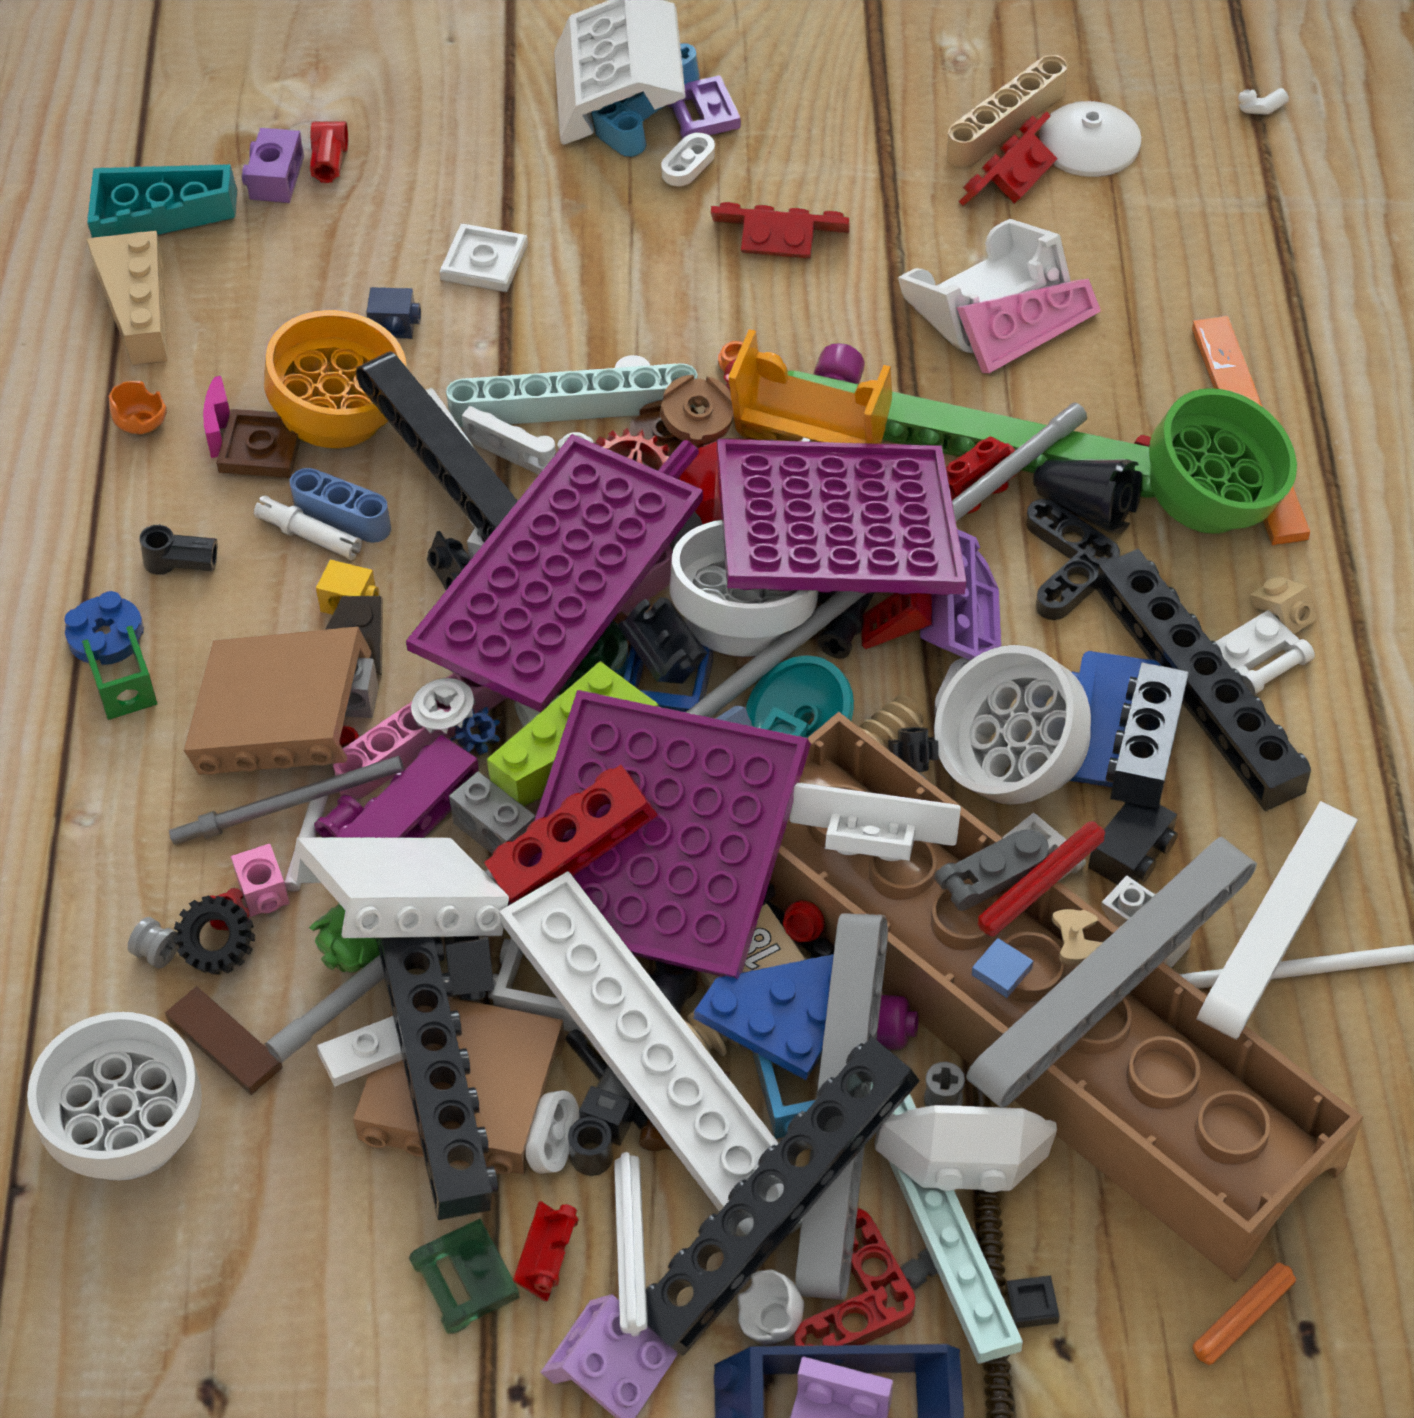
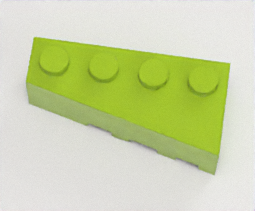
[487,662,659,806]

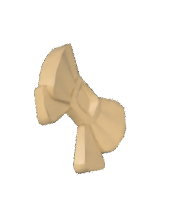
[1051,909,1102,966]

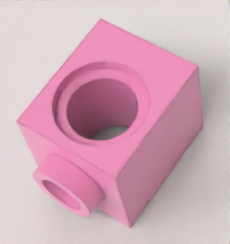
[231,844,290,917]

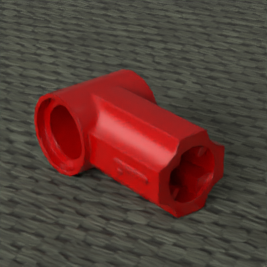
[310,121,348,183]

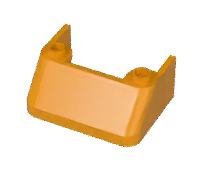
[728,329,892,444]

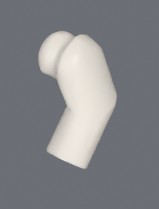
[1238,88,1289,115]

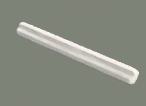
[614,1152,647,1337]

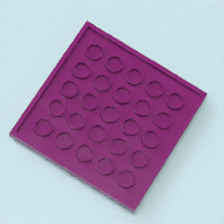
[716,439,967,595]
[507,690,811,979]

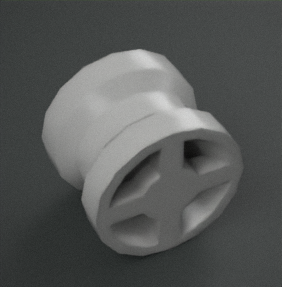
[128,917,179,969]

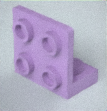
[540,1294,677,1418]
[790,1357,893,1418]

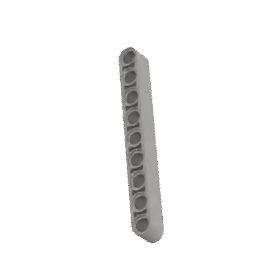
[967,837,1257,1108]
[795,913,888,1300]

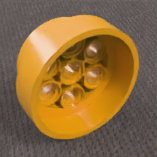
[264,310,406,448]

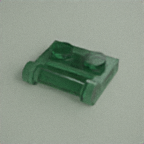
[409,1218,520,1334]

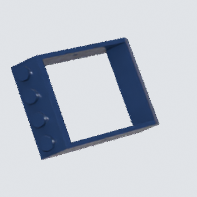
[714,1344,964,1418]

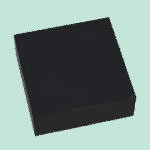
[1006,1275,1060,1328]

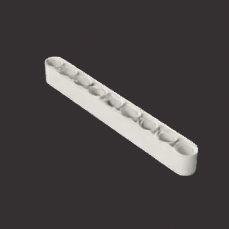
[1197,801,1358,1040]

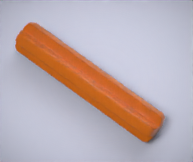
[1192,1262,1296,1365]

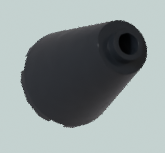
[1033,459,1143,534]

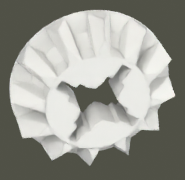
[411,678,476,734]

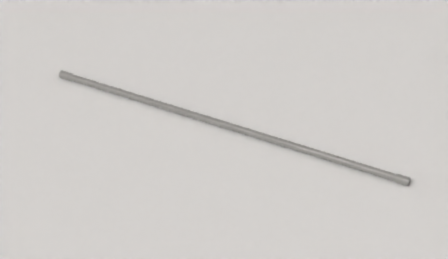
[265,402,1087,1063]

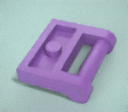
[668,75,741,139]

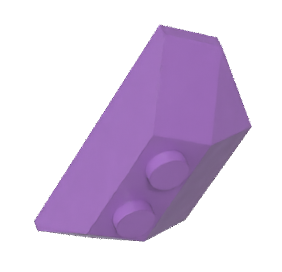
[920,529,1001,660]

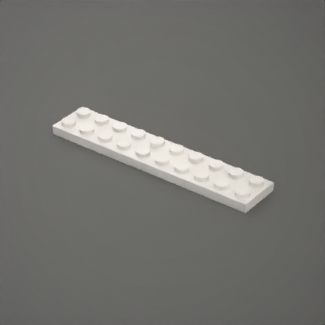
[499,871,802,1236]

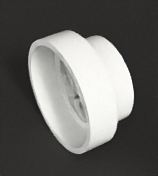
[670,520,818,657]
[934,645,1091,804]
[27,1012,202,1181]

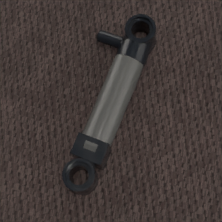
[568,961,698,1176]

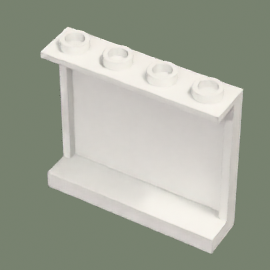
[291,838,509,938]

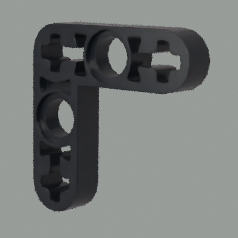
[1026,499,1120,620]

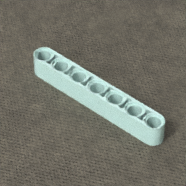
[446,363,698,427]

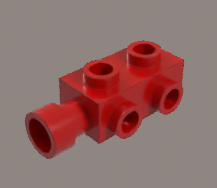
[946,436,1017,514]

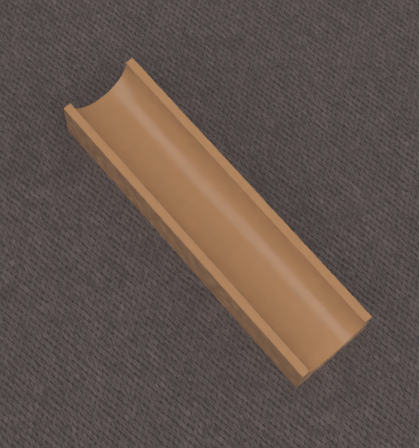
[769,712,1363,1282]

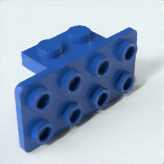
[1070,651,1161,787]

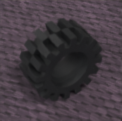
[173,896,255,975]

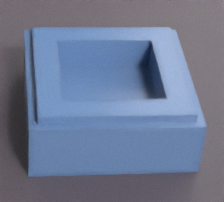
[972,938,1033,998]

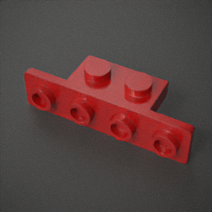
[958,111,1058,206]
[711,202,850,259]

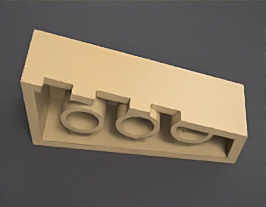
[86,231,168,365]

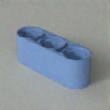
[290,468,391,543]

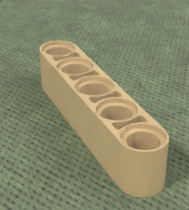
[947,55,1068,168]

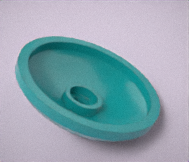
[746,655,854,738]

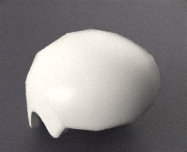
[738,1269,804,1345]

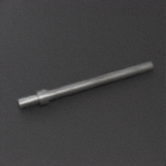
[169,756,404,845]

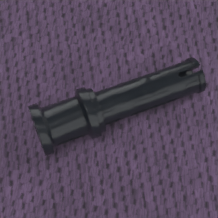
[818,592,875,659]

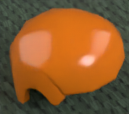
[108,381,167,435]

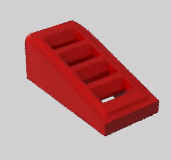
[862,593,932,649]

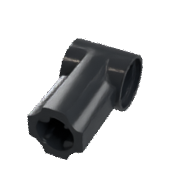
[140,524,218,575]

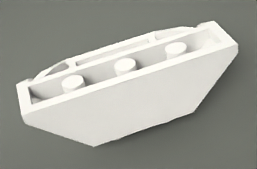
[875,1105,1057,1192]

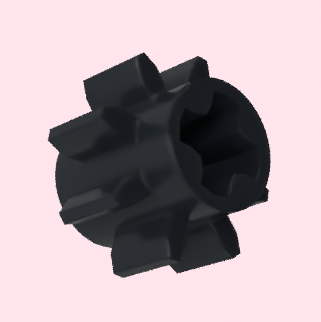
[888,727,939,772]

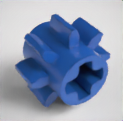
[450,707,500,755]

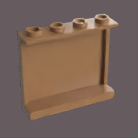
[184,627,371,775]
[353,998,566,1175]

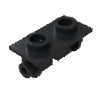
[427,531,471,591]

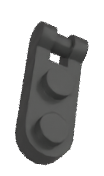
[934,830,1049,911]

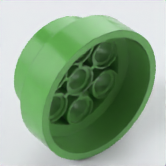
[1149,388,1297,534]

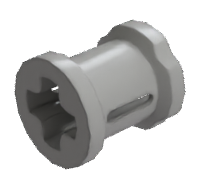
[924,1062,965,1107]

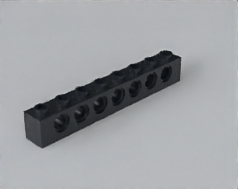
[1096,548,1311,811]
[376,937,498,1220]
[646,1036,920,1356]

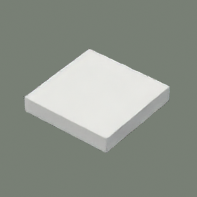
[439,223,528,292]

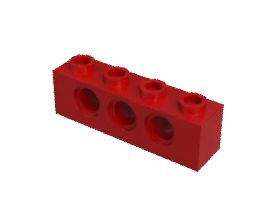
[484,764,658,904]

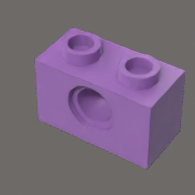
[242,128,304,203]

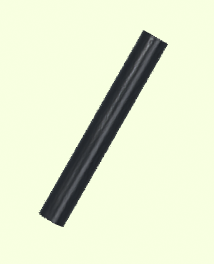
[565,1029,648,1130]

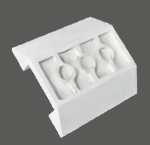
[554,0,686,145]

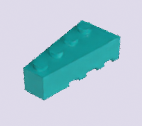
[87,164,238,238]

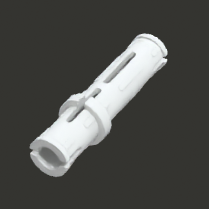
[254,495,362,561]

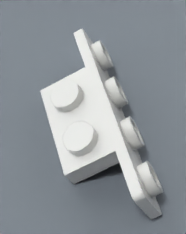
[790,783,961,861]

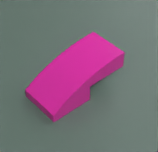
[203,376,230,458]

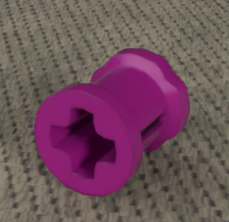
[314,794,364,838]

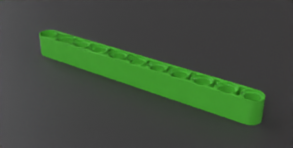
[788,371,1155,498]

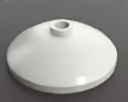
[1039,101,1141,177]

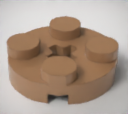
[660,375,734,448]

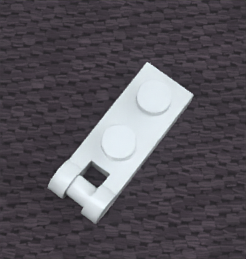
[462,406,556,475]

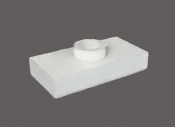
[317,1016,402,1087]

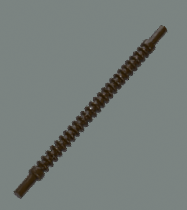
[972,1084,1014,1418]

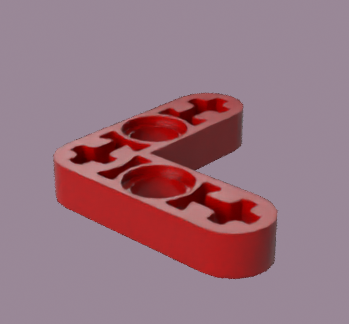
[794,1208,916,1346]

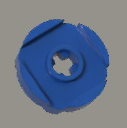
[64,591,144,665]

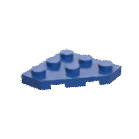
[693,955,834,1080]

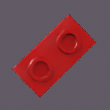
[513,1201,579,1302]

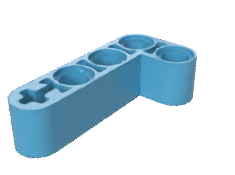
[591,43,700,157]

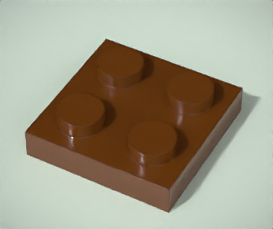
[217,409,301,478]

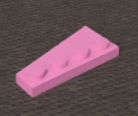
[956,279,1101,373]

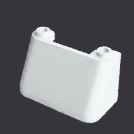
[898,219,1071,353]

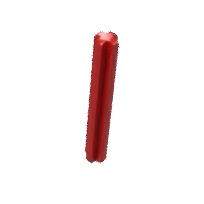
[977,821,1105,937]

